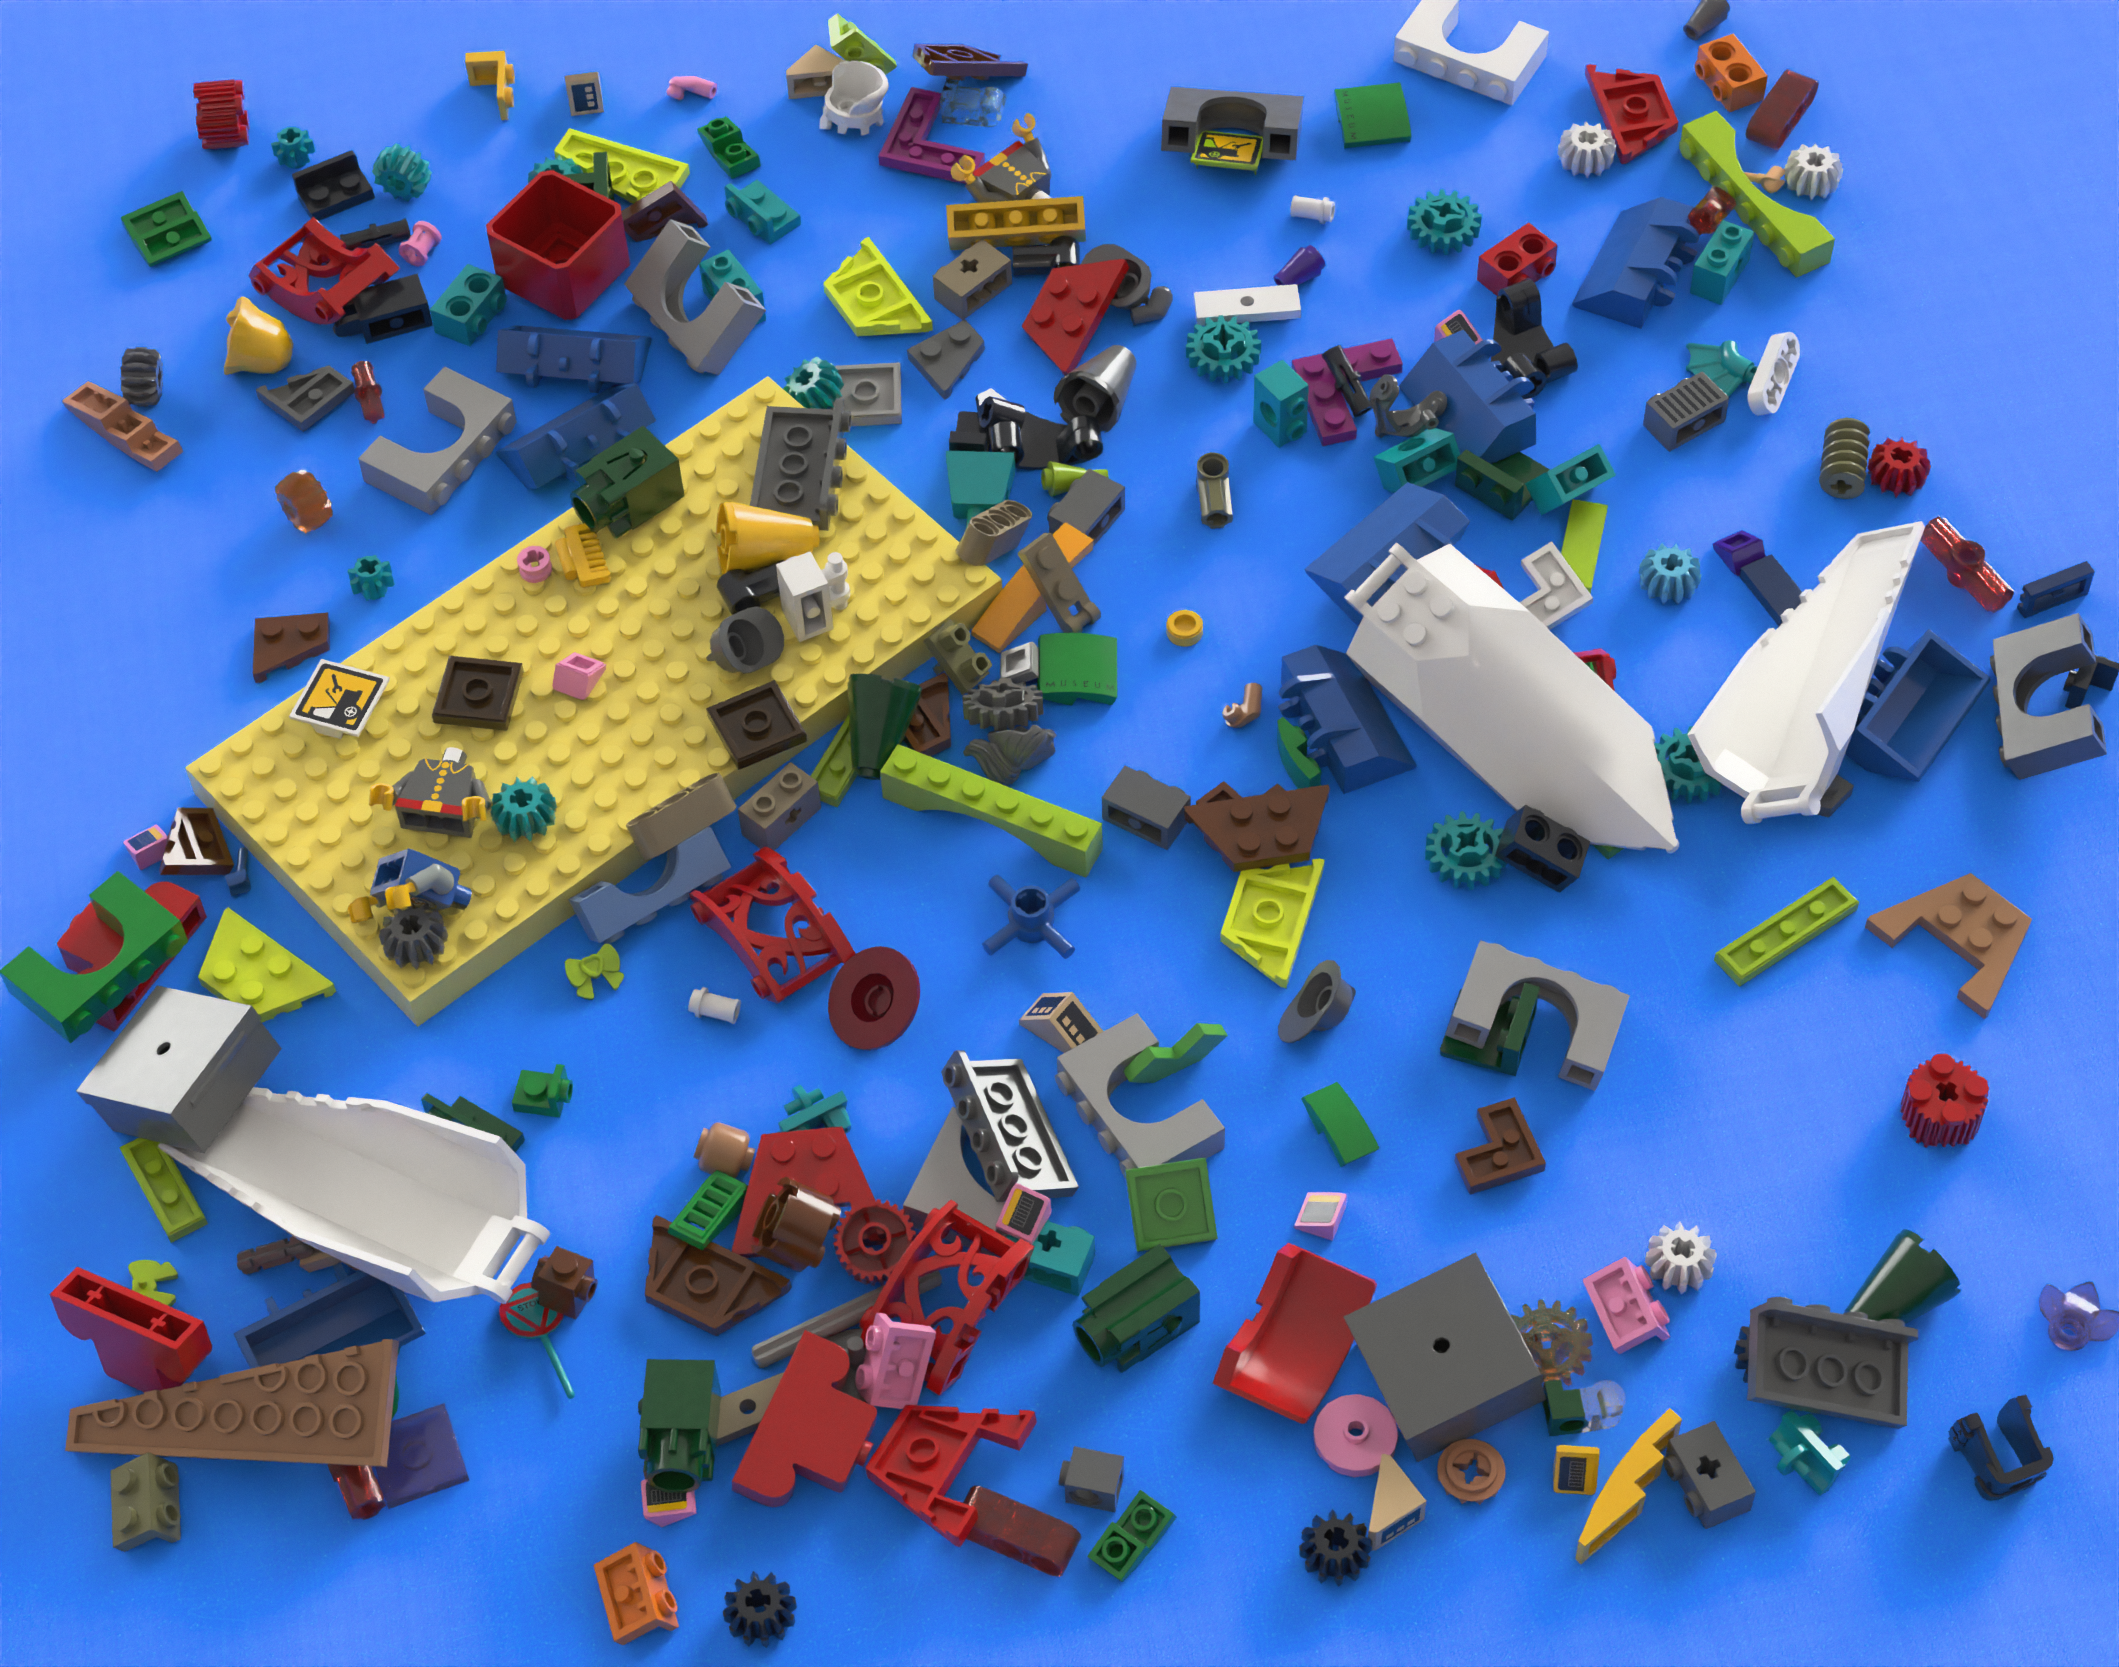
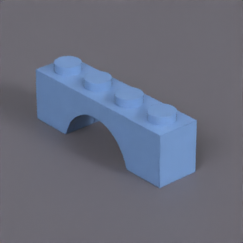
[568,827,731,944]

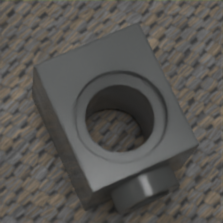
[1059,1446,1125,1513]

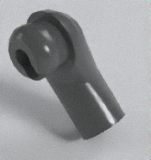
[1130,286,1173,325]

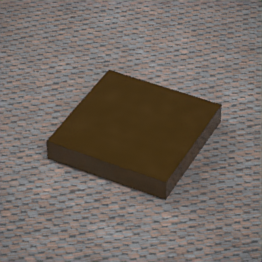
[432,656,524,731]
[706,680,807,770]

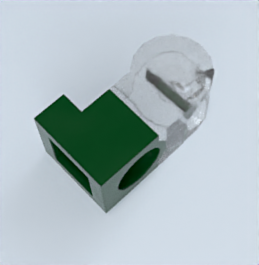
[1542,1380,1626,1437]

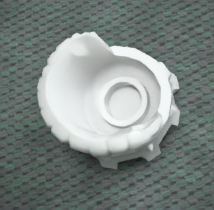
[819,60,889,135]

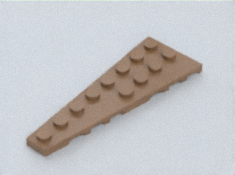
[65,1339,399,1467]

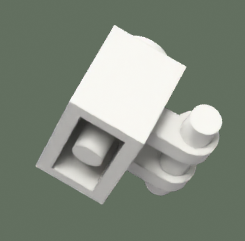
[776,552,850,642]

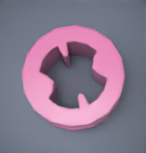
[517,546,552,583]

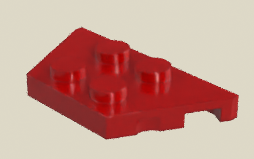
[1585,64,1678,164]
[1022,259,1129,376]

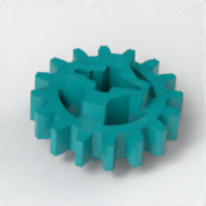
[1407,189,1482,255]
[1186,315,1262,383]
[1654,726,1725,803]
[1425,811,1507,890]

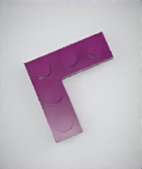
[879,87,985,184]
[1291,338,1403,446]

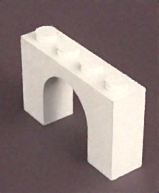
[1393,0,1549,105]

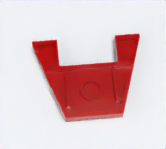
[732,1126,887,1258]
[865,1405,1037,1547]

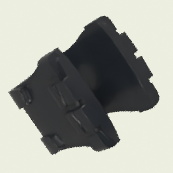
[1948,1394,2054,1501]

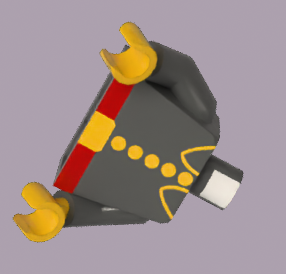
[951,113,1052,203]
[369,747,492,838]

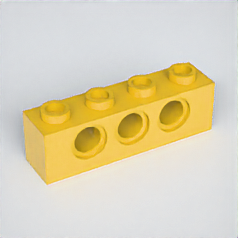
[946,196,1086,250]

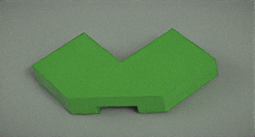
[1123,1023,1228,1083]

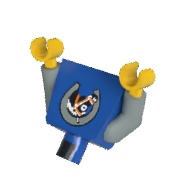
[348,848,472,923]

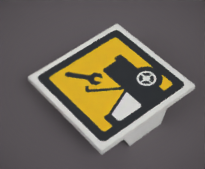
[289,659,390,739]

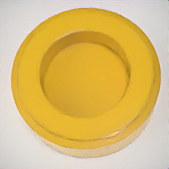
[1166,610,1203,647]

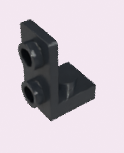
[949,411,990,452]

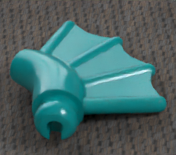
[1686,340,1758,397]

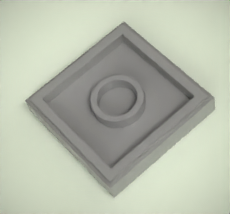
[831,362,902,426]

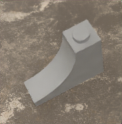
[903,1107,1008,1256]

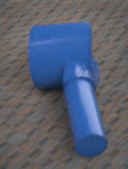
[225,847,251,896]

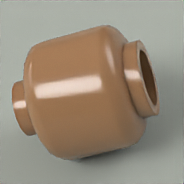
[693,1122,756,1178]

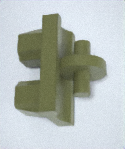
[923,619,992,695]

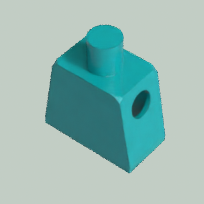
[946,451,1016,528]

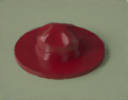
[828,946,920,1051]

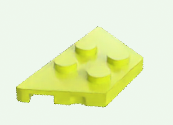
[823,237,933,336]
[1220,858,1325,988]
[198,907,336,1023]

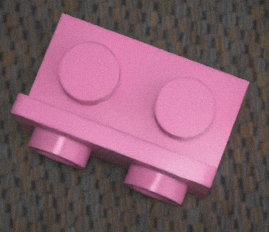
[1582,1256,1670,1354]
[855,1313,936,1409]

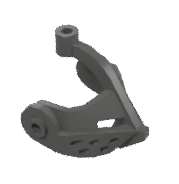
[1369,374,1447,438]

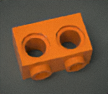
[1694,33,1768,112]

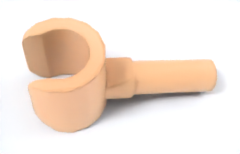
[1744,166,1785,193]

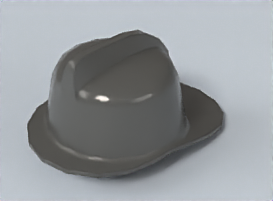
[1080,244,1152,310]
[706,607,784,674]
[1278,960,1356,1043]

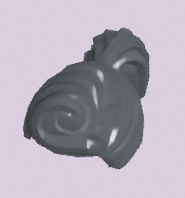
[963,725,1057,786]

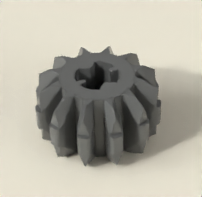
[120,347,164,407]
[379,902,448,970]

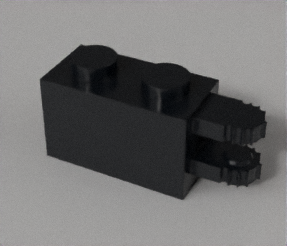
[332,274,433,344]

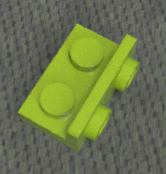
[828,13,897,75]

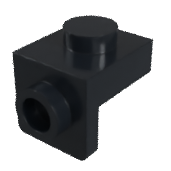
[2063,655,2119,709]

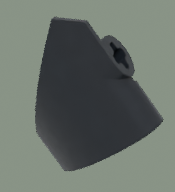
[1491,279,1578,399]
[975,388,1104,470]

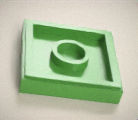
[1124,1157,1218,1252]

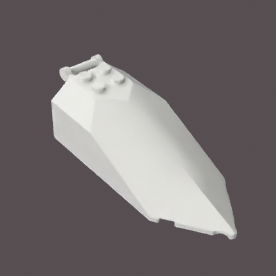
[1344,543,1679,853]

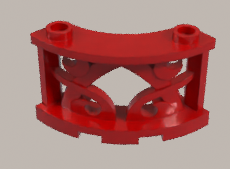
[248,217,400,325]
[689,846,856,1004]
[859,1200,1035,1395]

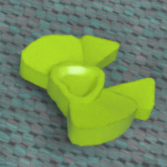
[565,943,624,1000]
[128,1259,178,1307]

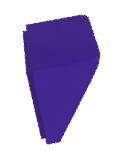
[1712,530,1766,576]

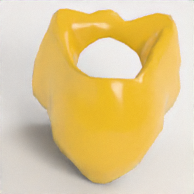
[224,296,294,375]

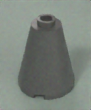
[1053,345,1137,433]

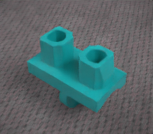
[777,1085,852,1134]
[1768,1410,1850,1495]

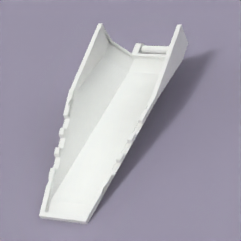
[1687,521,1925,824]
[158,1087,551,1304]

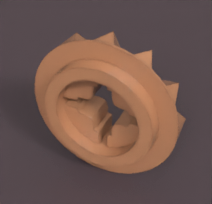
[1437,1439,1506,1505]

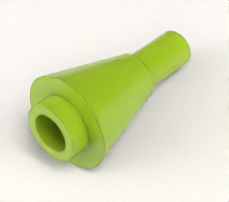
[1041,461,1109,497]

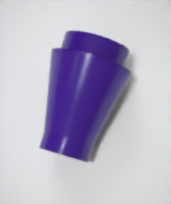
[1273,245,1326,286]

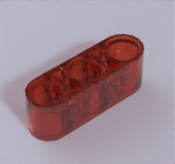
[1745,69,1819,151]
[963,1486,1082,1577]

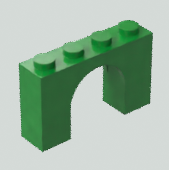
[0,871,188,1044]

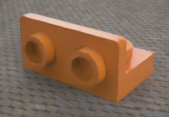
[593,1542,679,1645]

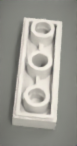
[1194,284,1301,326]

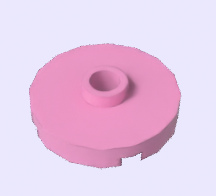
[1313,1394,1398,1477]

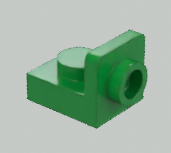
[512,1064,573,1118]

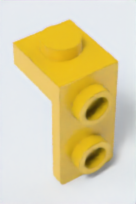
[465,51,515,120]

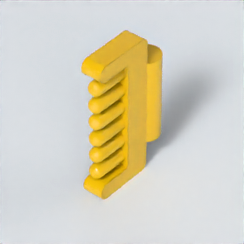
[555,523,611,588]

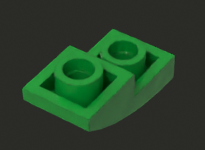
[697,116,761,179]
[1277,717,1322,789]
[1301,1082,1380,1167]
[1087,1490,1177,1582]

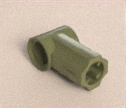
[1196,452,1233,529]

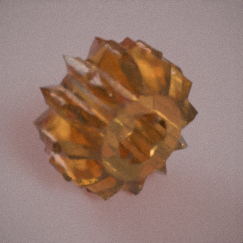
[275,469,333,533]

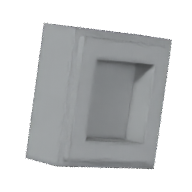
[1000,641,1039,684]

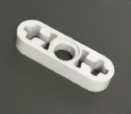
[1748,332,1800,416]

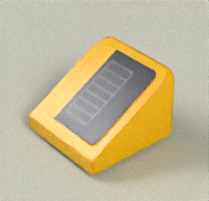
[1553,1445,1600,1495]

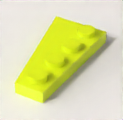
[554,128,690,204]

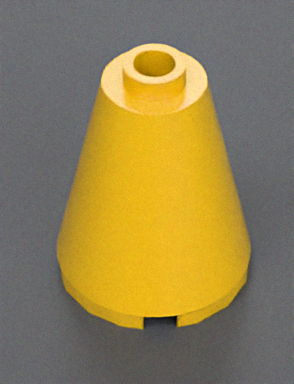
[716,502,819,575]

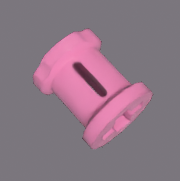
[398,221,442,267]

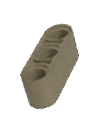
[956,500,1033,566]
[626,772,737,860]

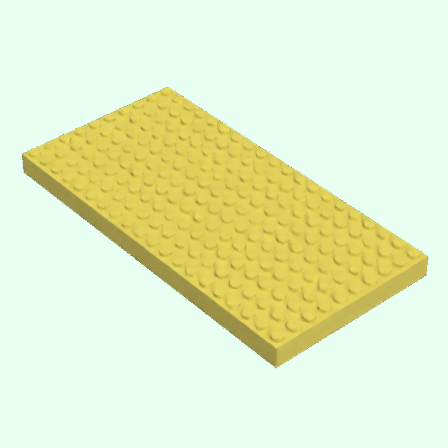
[185,376,1002,1027]

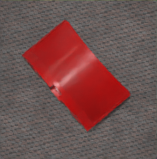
[1212,1242,1377,1424]

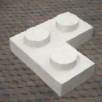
[1519,541,1593,630]

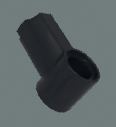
[1013,236,1080,276]
[717,560,784,615]

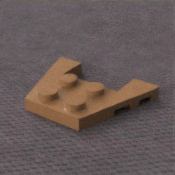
[1865,873,2032,1019]

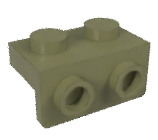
[110,1452,181,1552]

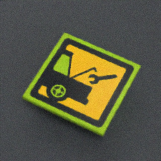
[1190,130,1263,175]

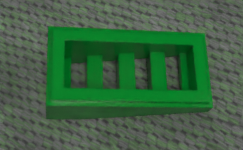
[668,1170,748,1250]

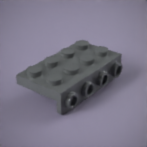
[750,398,851,531]
[941,1050,1079,1202]
[1747,1297,1918,1429]

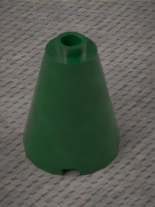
[847,673,922,780]
[1844,1229,1961,1324]

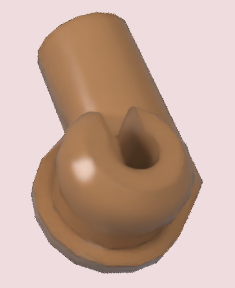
[1222,683,1263,728]

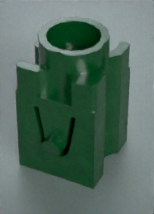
[570,426,685,539]
[1072,1244,1200,1373]
[638,1359,721,1493]

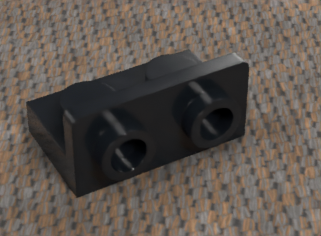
[292,150,375,221]

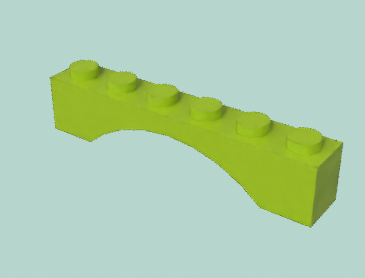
[1679,110,1835,278]
[880,744,1103,878]

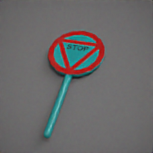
[499,1282,575,1399]

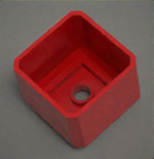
[486,170,630,320]

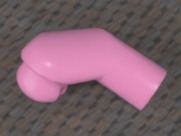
[666,76,717,100]

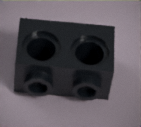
[1495,805,1590,893]

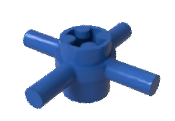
[982,874,1080,959]

